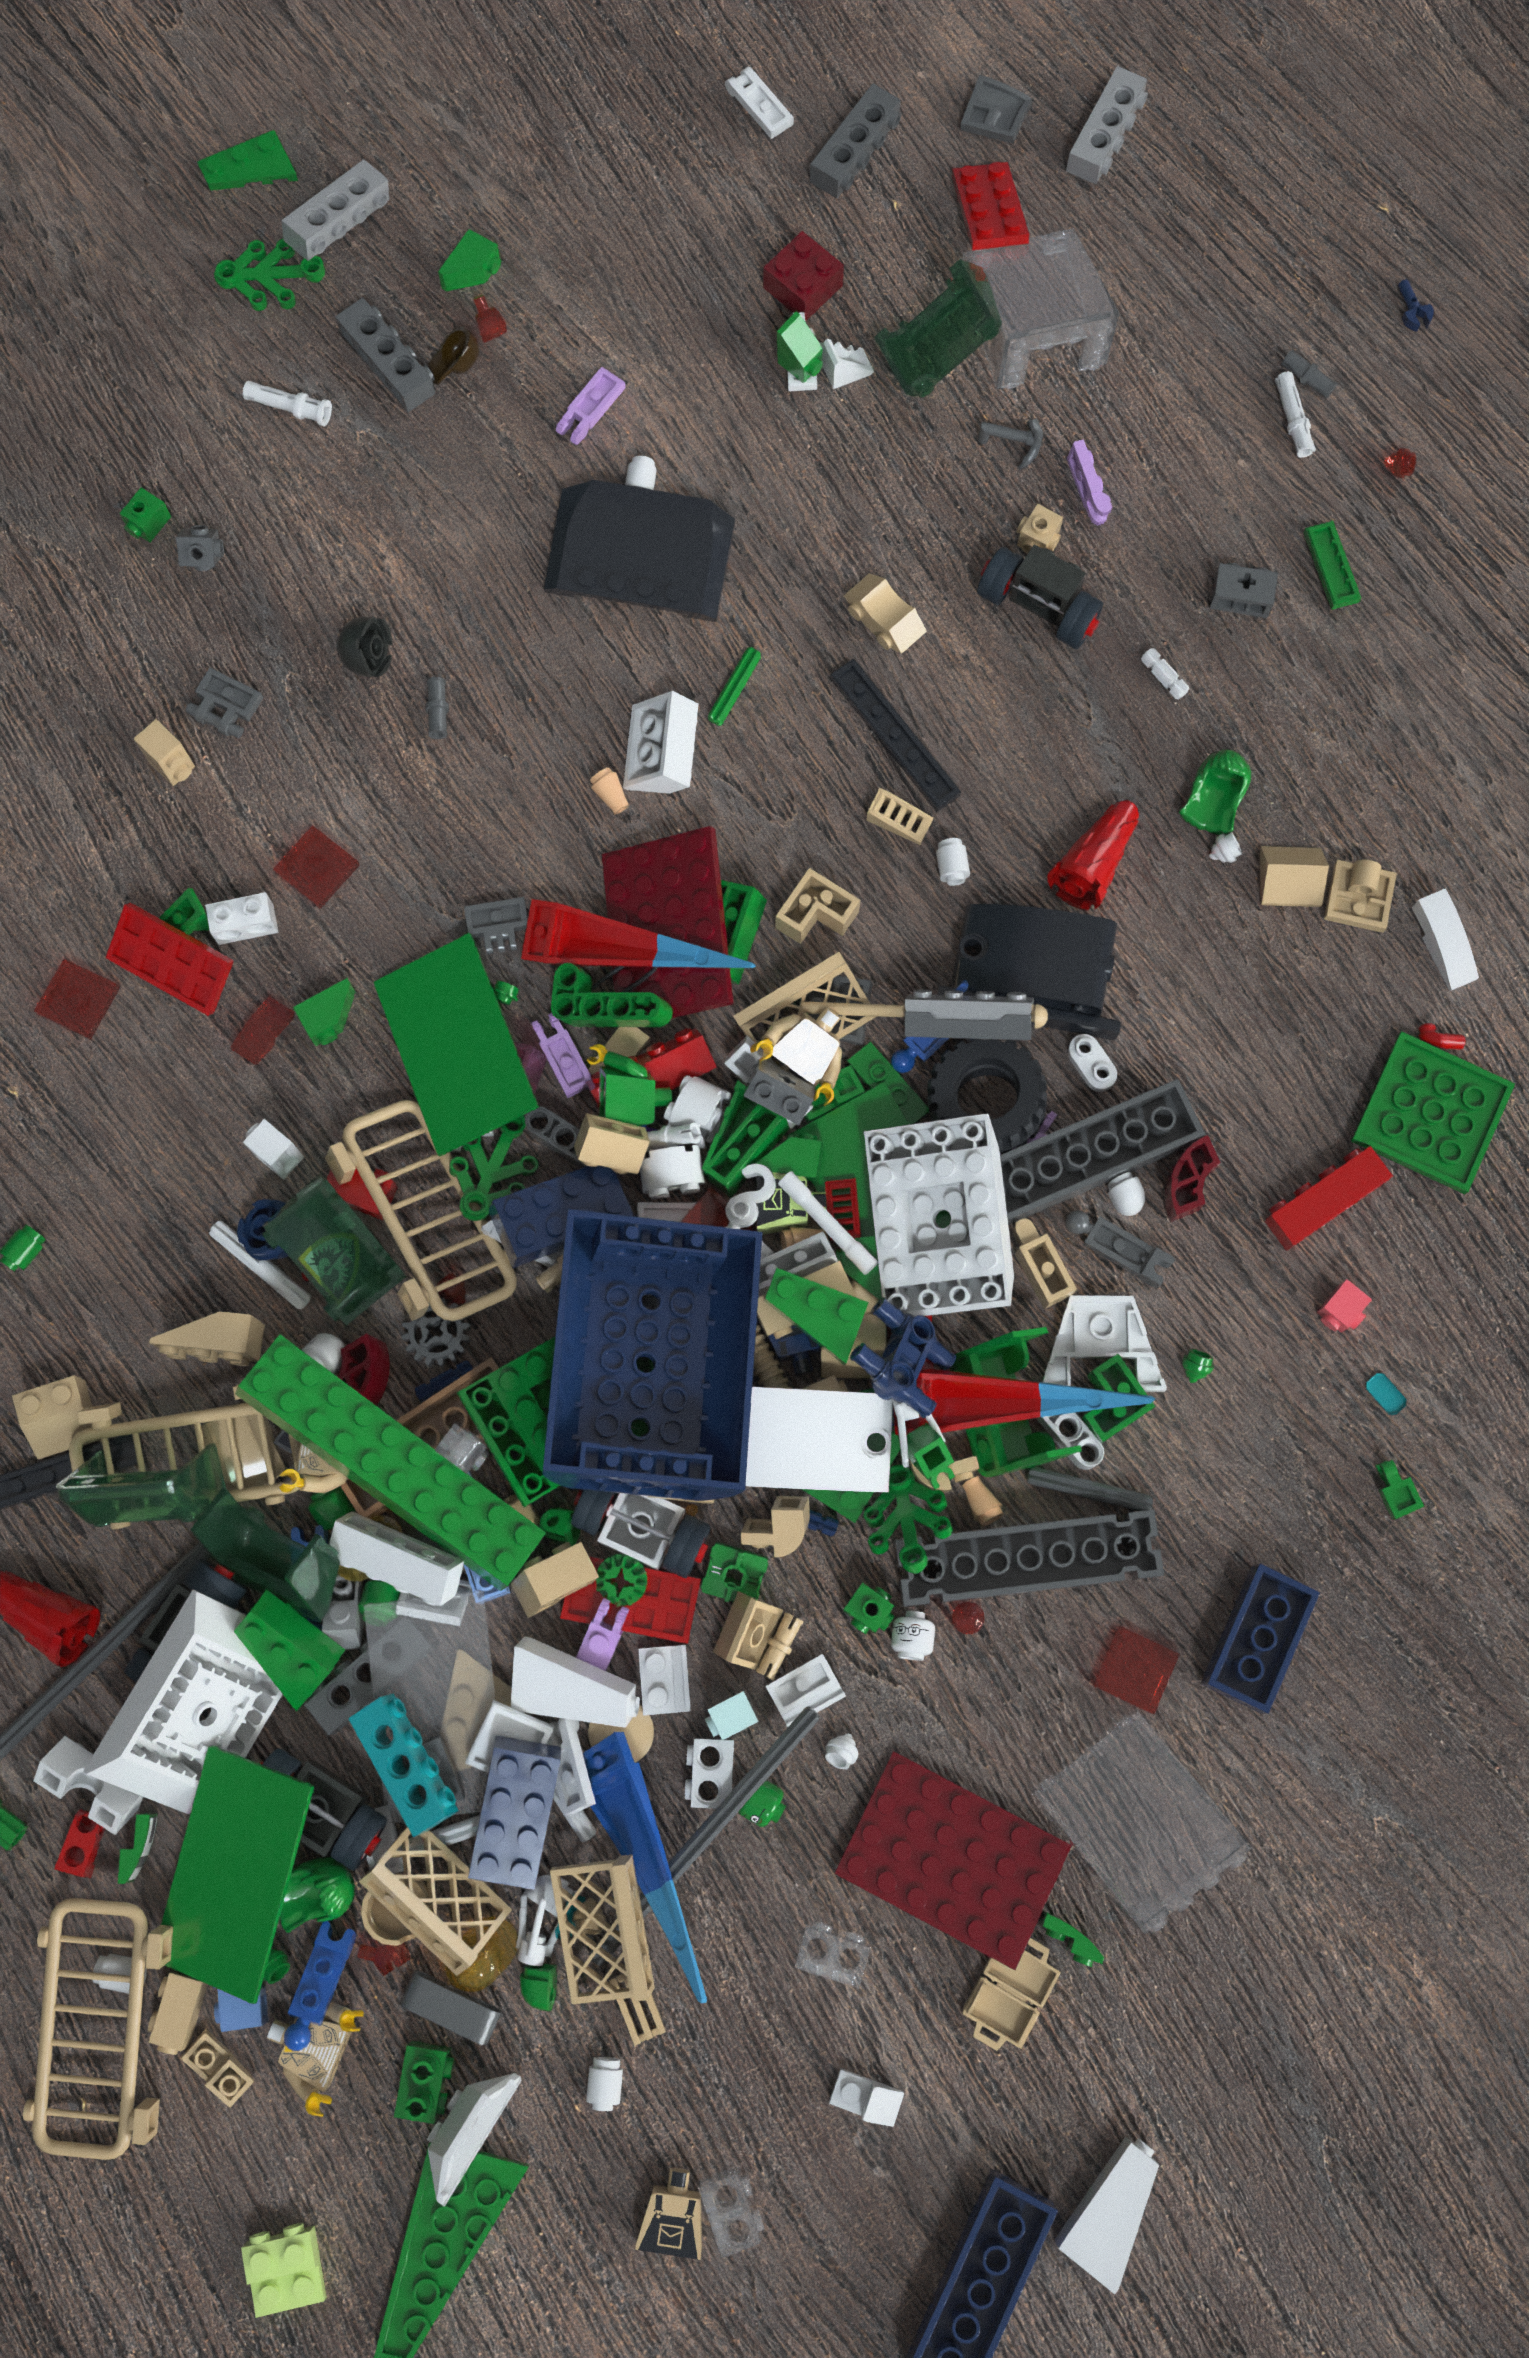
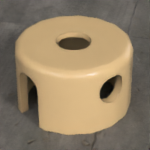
[361,1873,429,1946]

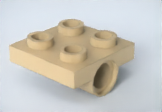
[1324,860,1397,933]

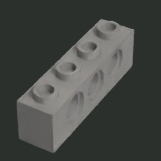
[1066,66,1148,184]
[281,159,389,261]

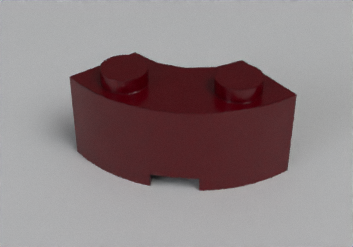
[1165,1135,1221,1223]
[338,1333,390,1406]

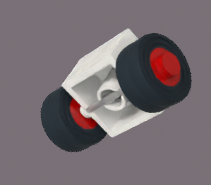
[571,1489,711,1578]

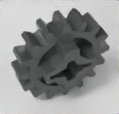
[401,1298,471,1367]

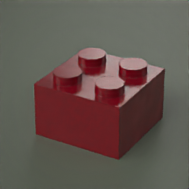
[763,231,844,322]

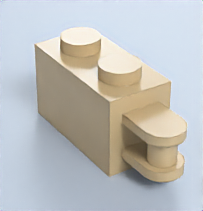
[1013,1219,1077,1310]

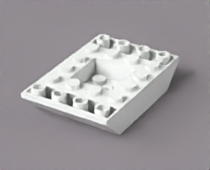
[864,1114,1014,1316]
[83,1589,282,1814]

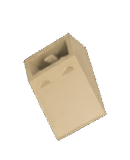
[149,1311,265,1366]

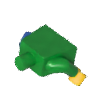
[587,1044,672,1127]

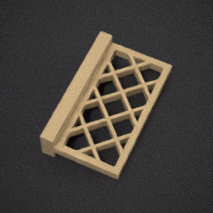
[733,952,877,1072]
[359,1827,512,1976]
[550,1854,655,2004]

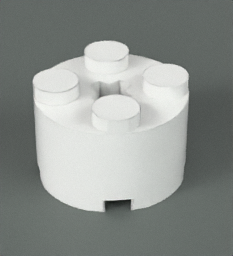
[664,1075,731,1149]
[640,1145,705,1200]

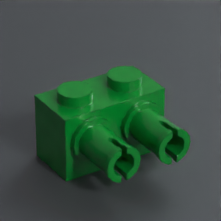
[394,2041,455,2124]

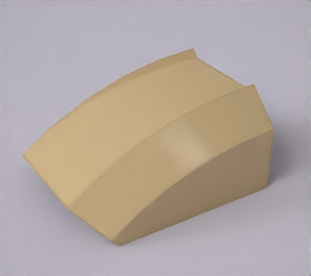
[201,1414,285,1491]

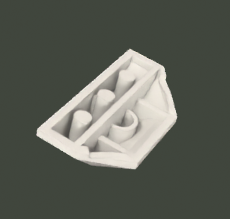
[427,2073,522,2207]

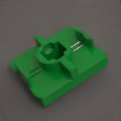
[701,1541,769,1602]

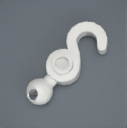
[725,1164,776,1229]

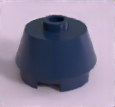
[237,1199,302,1260]

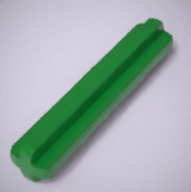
[708,647,761,726]

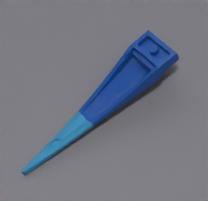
[583,1732,707,2003]

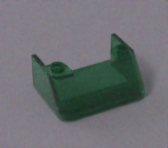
[56,1443,227,1527]
[190,1487,340,1622]

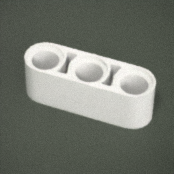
[1036,1413,1104,1470]

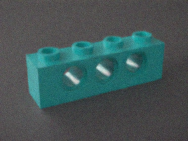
[348,1693,459,1838]

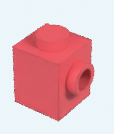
[1316,1279,1372,1333]

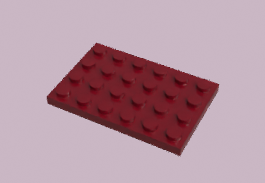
[602,826,734,1018]
[834,1751,1072,1970]

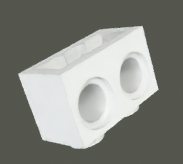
[205,892,279,945]
[243,1119,304,1180]
[685,1738,734,1809]

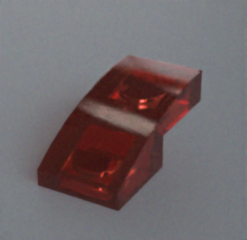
[231,996,294,1065]

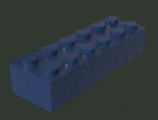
[905,2168,1058,2358]

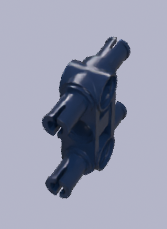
[850,1297,956,1418]

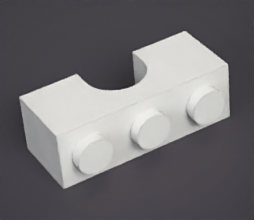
[34,1736,143,1835]

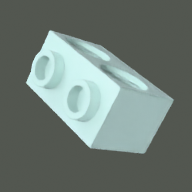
[705,1691,758,1740]

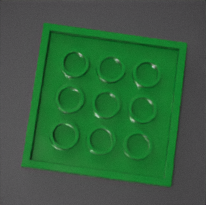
[1351,1031,1515,1195]

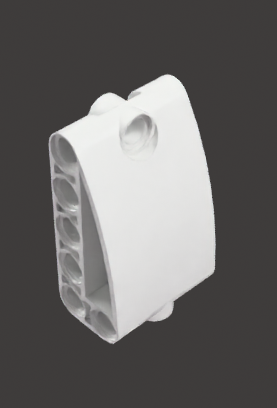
[746,1387,893,1492]

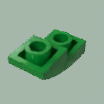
[1039,1911,1104,1967]

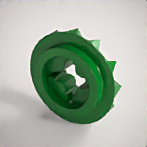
[596,1554,647,1607]

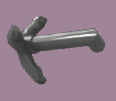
[978,419,1043,470]

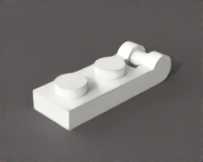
[725,66,794,139]
[547,1718,596,1815]

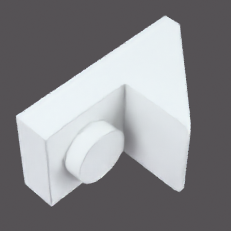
[829,2068,904,2127]

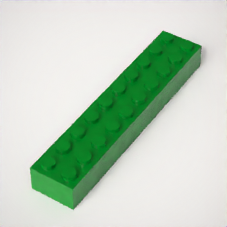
[235,1334,546,1591]

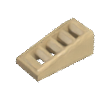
[866,788,933,845]

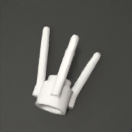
[892,1399,946,1468]
[515,1890,577,1966]

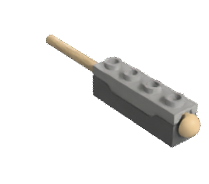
[801,989,1048,1040]

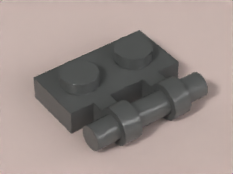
[186,668,264,739]

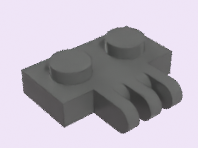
[464,897,528,955]

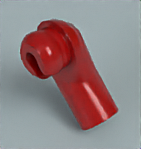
[1418,1023,1466,1050]

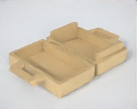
[961,1938,1061,2051]

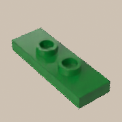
[1303,521,1362,610]
[847,1041,930,1125]

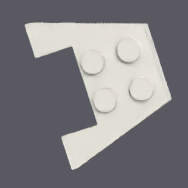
[1042,1295,1166,1392]

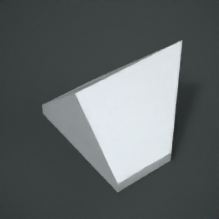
[819,339,874,389]

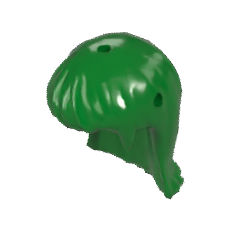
[1179,749,1251,835]
[280,1857,355,1933]

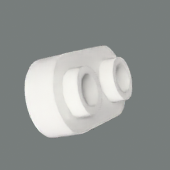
[1068,1034,1117,1092]

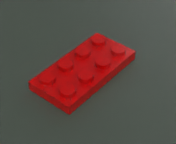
[952,162,1029,251]
[105,903,234,1016]
[560,1557,701,1644]

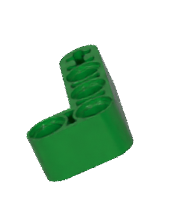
[551,963,673,1027]

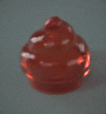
[1384,448,1417,478]
[436,1272,466,1304]
[952,1601,985,1635]

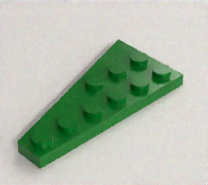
[374,2142,530,2358]

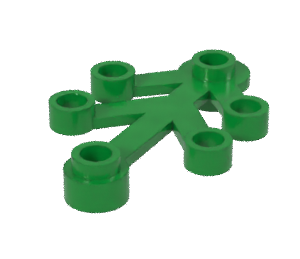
[214,239,325,311]
[449,1116,538,1221]
[863,1465,953,1574]

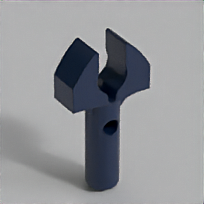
[1398,279,1434,332]

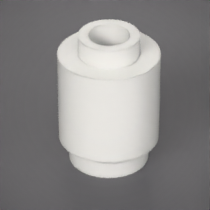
[625,456,657,490]
[936,838,970,886]
[93,1953,147,1994]
[586,2057,623,2111]

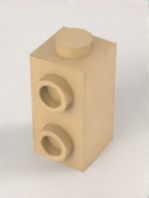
[148,1970,208,2055]

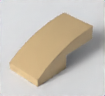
[588,1027,650,1076]

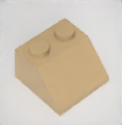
[12,1375,101,1460]

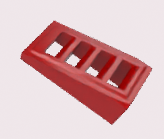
[825,1178,862,1244]

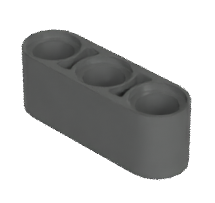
[525,1107,587,1169]
[399,1970,502,2046]

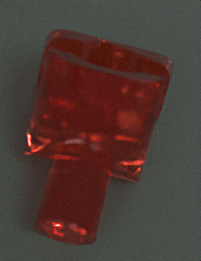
[473,294,507,343]
[357,1943,411,1977]

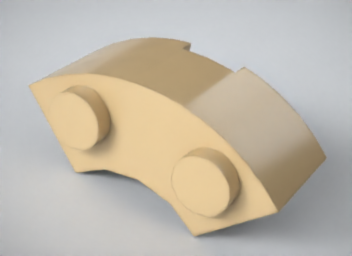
[844,573,926,654]

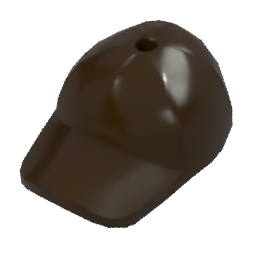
[428,327,479,385]

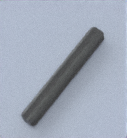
[1027,1467,1153,1511]

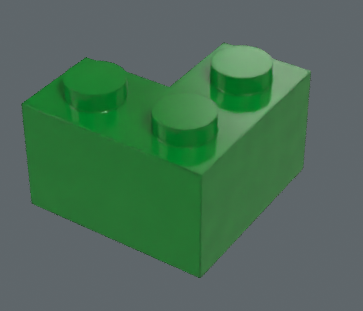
[1081,1353,1156,1444]

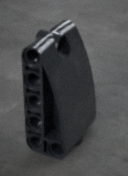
[950,904,1117,1017]

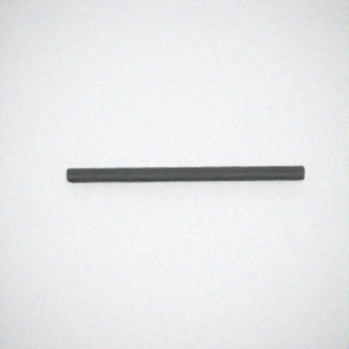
[0,1518,238,1761]
[588,1706,820,1966]

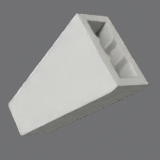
[511,1637,640,1728]
[1054,2136,1159,2294]

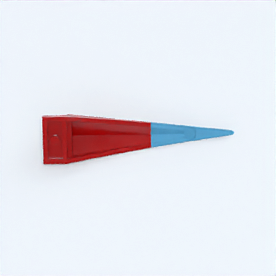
[521,899,756,968]
[893,1368,1156,1435]

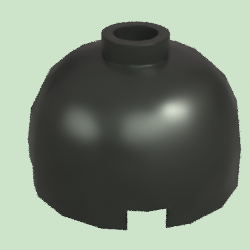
[337,616,393,677]

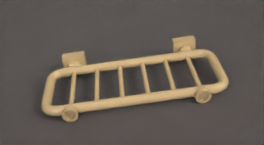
[325,1100,517,1321]
[69,1384,301,1529]
[23,1898,173,2160]

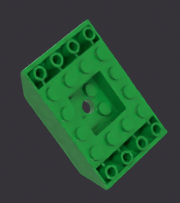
[457,1337,654,1507]

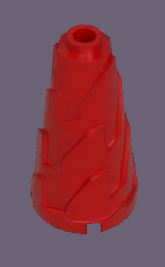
[1047,800,1139,911]
[0,1570,100,1667]

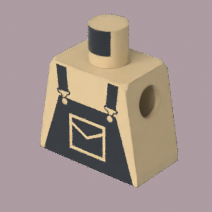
[635,2168,702,2260]

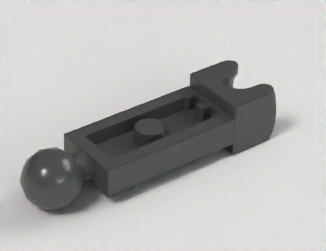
[1065,1210,1175,1288]

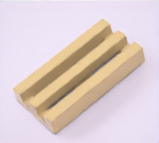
[609,1973,666,2046]

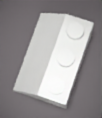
[623,691,698,794]

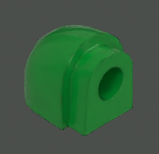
[540,1508,581,1546]
[520,1964,557,2012]

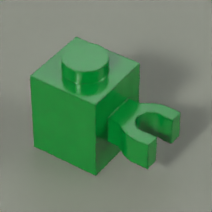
[907,1422,955,1489]

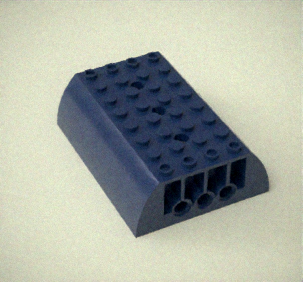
[542,1209,763,1501]

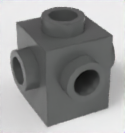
[176,525,224,571]

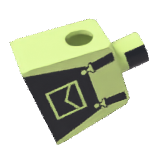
[756,1172,826,1235]

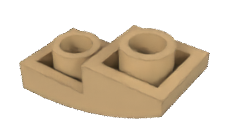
[181,2029,255,2108]

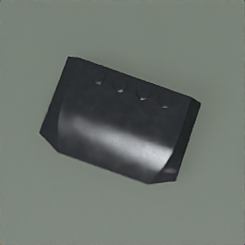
[544,480,735,622]

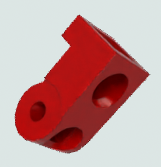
[54,1809,105,1878]

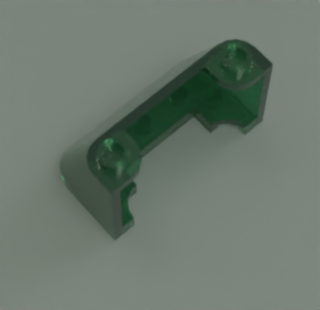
[874,259,1002,398]
[262,1173,407,1325]

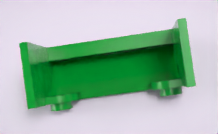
[949,1327,1082,1477]

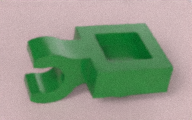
[1375,1460,1424,1520]

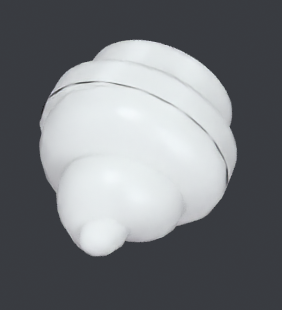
[1209,833,1242,863]
[825,1733,858,1769]

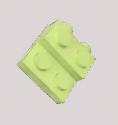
[241,2223,327,2318]

